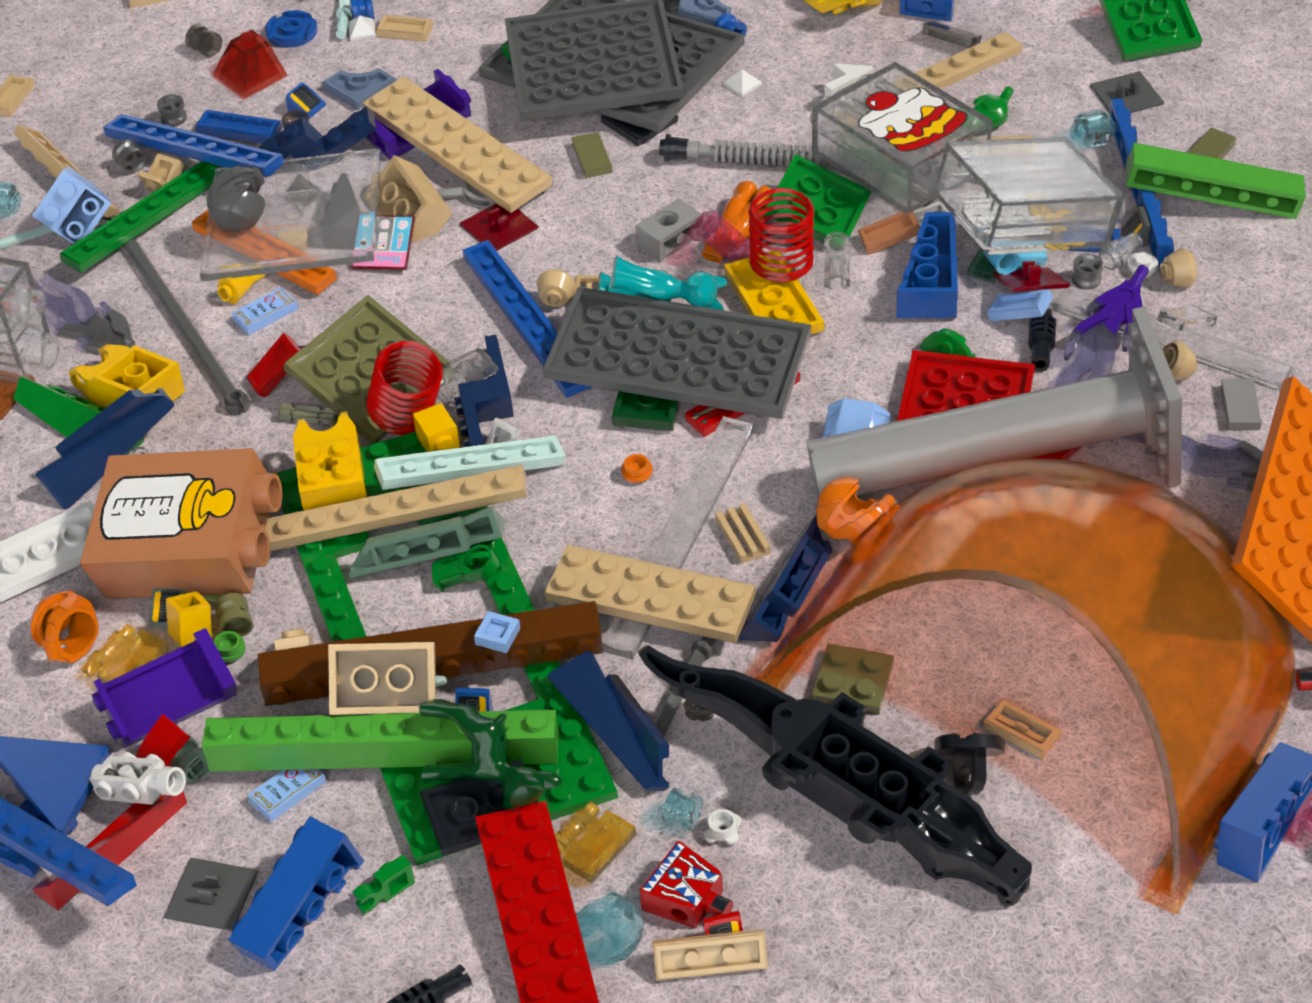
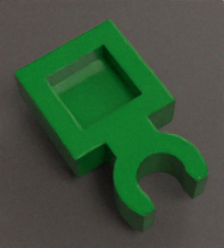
[353,854,415,914]

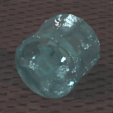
[662,788,703,831]

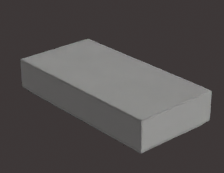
[1221,378,1261,431]

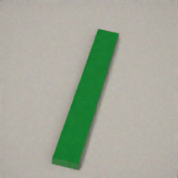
[60,161,230,273]

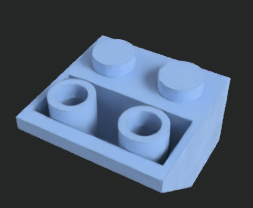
[32,167,112,244]

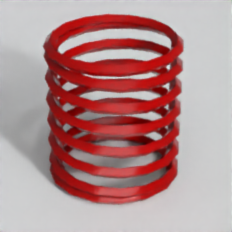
[748,188,814,282]
[366,340,443,435]

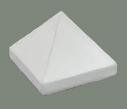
[348,16,377,41]
[724,69,762,97]
[486,418,521,444]

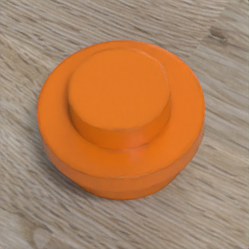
[621,454,653,483]

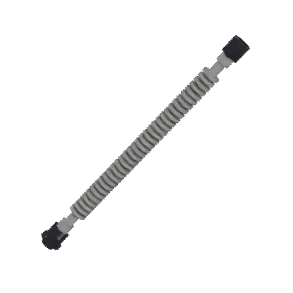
[659,134,1003,181]

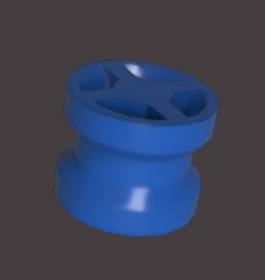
[351,0,375,19]
[714,13,747,37]

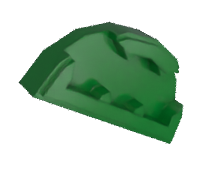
[919,328,976,357]

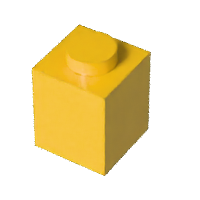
[413,403,460,452]
[166,591,212,647]

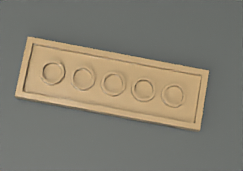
[545,544,756,643]

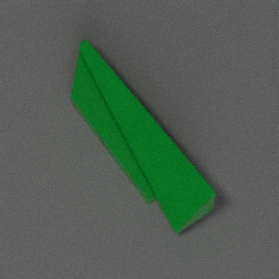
[14,376,144,455]

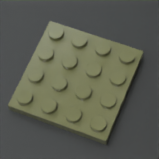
[284,295,457,444]

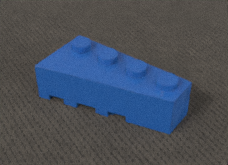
[896,212,958,318]
[1214,742,1312,883]
[228,816,364,971]

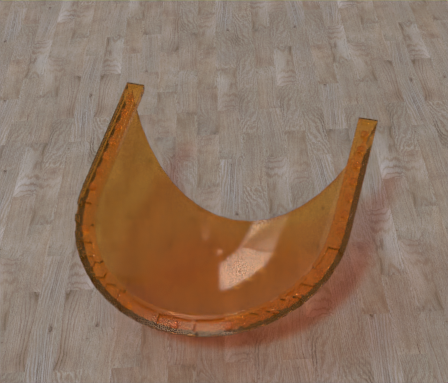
[753,458,1295,915]

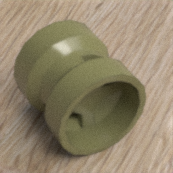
[215,593,253,637]

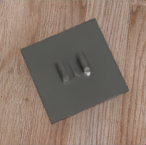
[1090,71,1165,113]
[164,858,258,931]

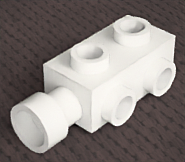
[89,752,186,805]

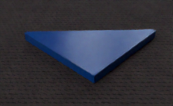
[0,736,111,836]

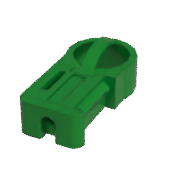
[432,544,499,592]

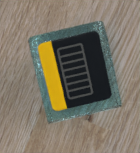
[149,588,186,629]

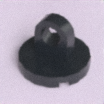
[934,733,1005,795]

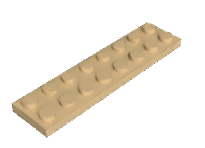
[362,76,552,213]

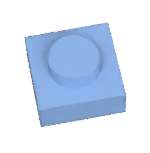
[474,611,520,653]

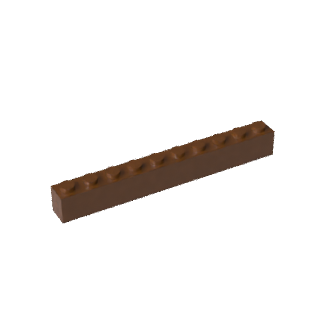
[258,601,603,706]

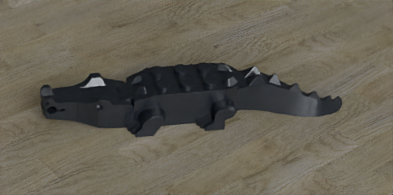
[637,645,1032,907]

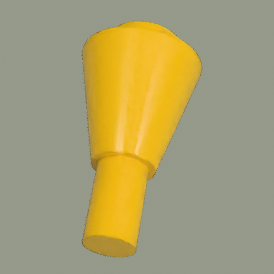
[217,267,266,305]

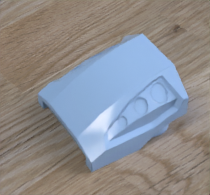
[822,398,890,438]

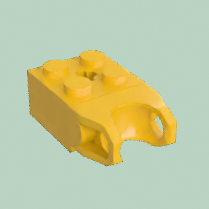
[68,344,185,408]
[293,411,367,511]

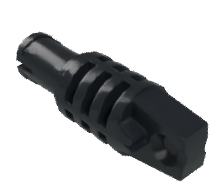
[1028,303,1057,372]
[387,964,472,1003]

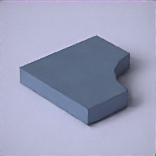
[676,0,732,26]
[321,68,397,110]

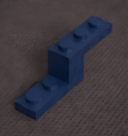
[245,106,377,184]
[454,335,514,447]

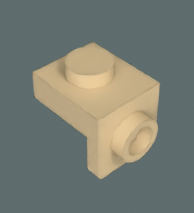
[137,153,185,192]

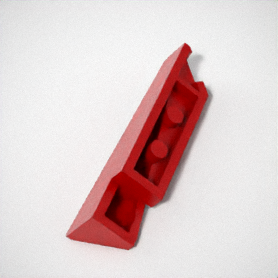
[32,791,187,911]

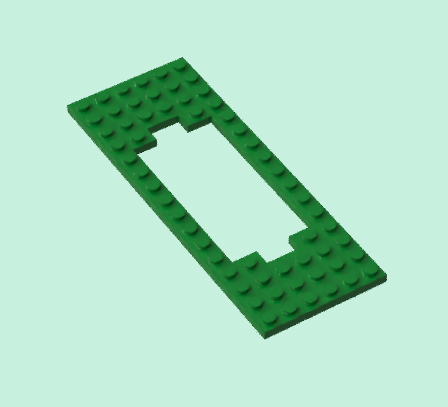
[275,431,618,866]

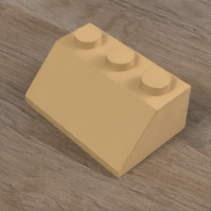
[363,155,452,243]

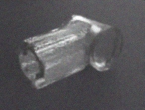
[824,232,851,291]

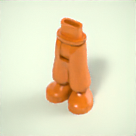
[701,180,774,264]

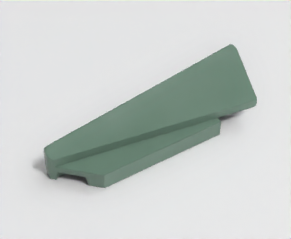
[349,506,505,578]

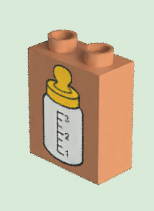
[80,448,282,599]

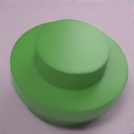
[214,631,246,663]

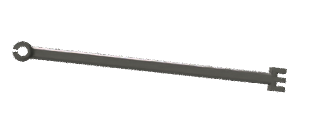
[99,212,250,416]

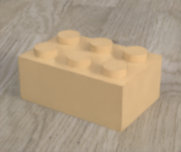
[328,642,436,715]

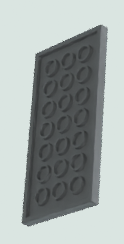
[543,287,811,419]

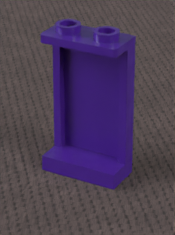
[365,69,472,160]
[91,628,237,748]

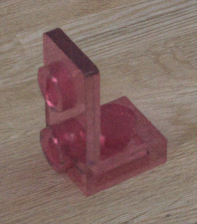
[686,210,750,263]

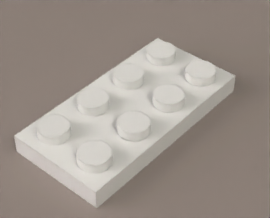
[0,500,95,603]

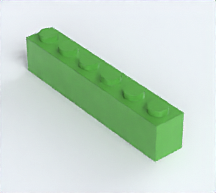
[1126,142,1306,219]

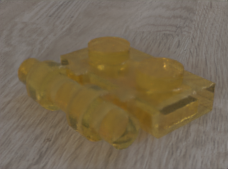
[81,624,169,684]
[555,802,637,884]

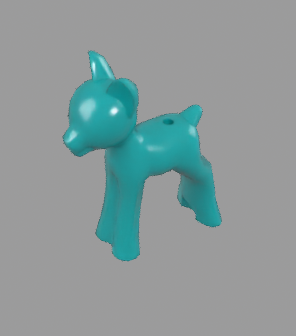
[596,255,727,310]

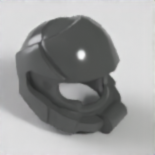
[207,166,265,232]

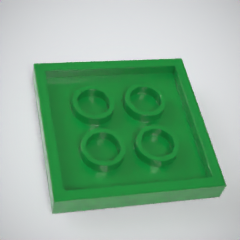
[1099,0,1202,61]
[764,154,872,252]

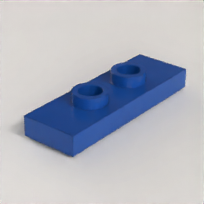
[195,110,282,144]

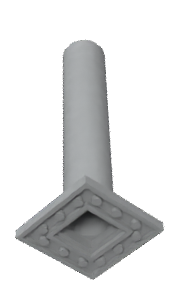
[807,306,1182,498]

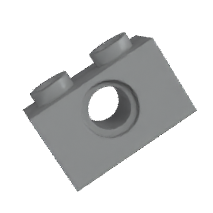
[636,198,703,262]

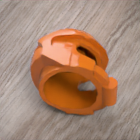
[816,477,895,544]
[30,590,99,663]

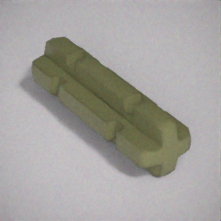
[278,403,339,426]

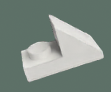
[825,63,875,110]

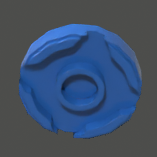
[265,10,318,48]

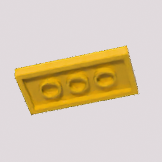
[724,251,825,335]

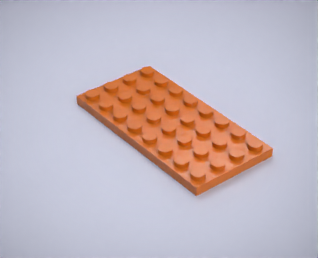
[1231,376,1312,643]

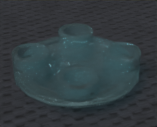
[576,892,644,965]

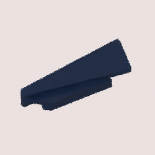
[35,388,174,510]
[738,515,833,642]
[547,651,669,791]

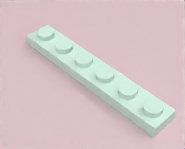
[374,435,566,490]

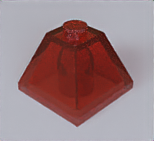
[213,29,287,100]

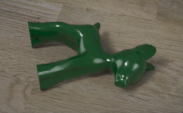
[419,699,562,810]

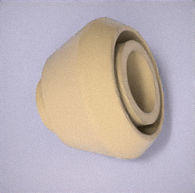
[1160,248,1197,288]
[536,269,576,308]
[1162,340,1197,381]

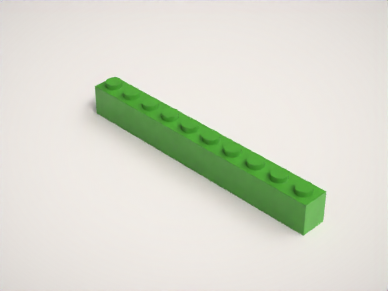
[202,710,559,772]

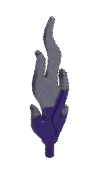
[1055,265,1149,386]

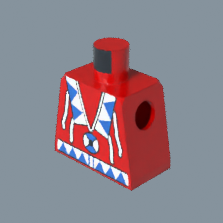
[639,841,733,928]

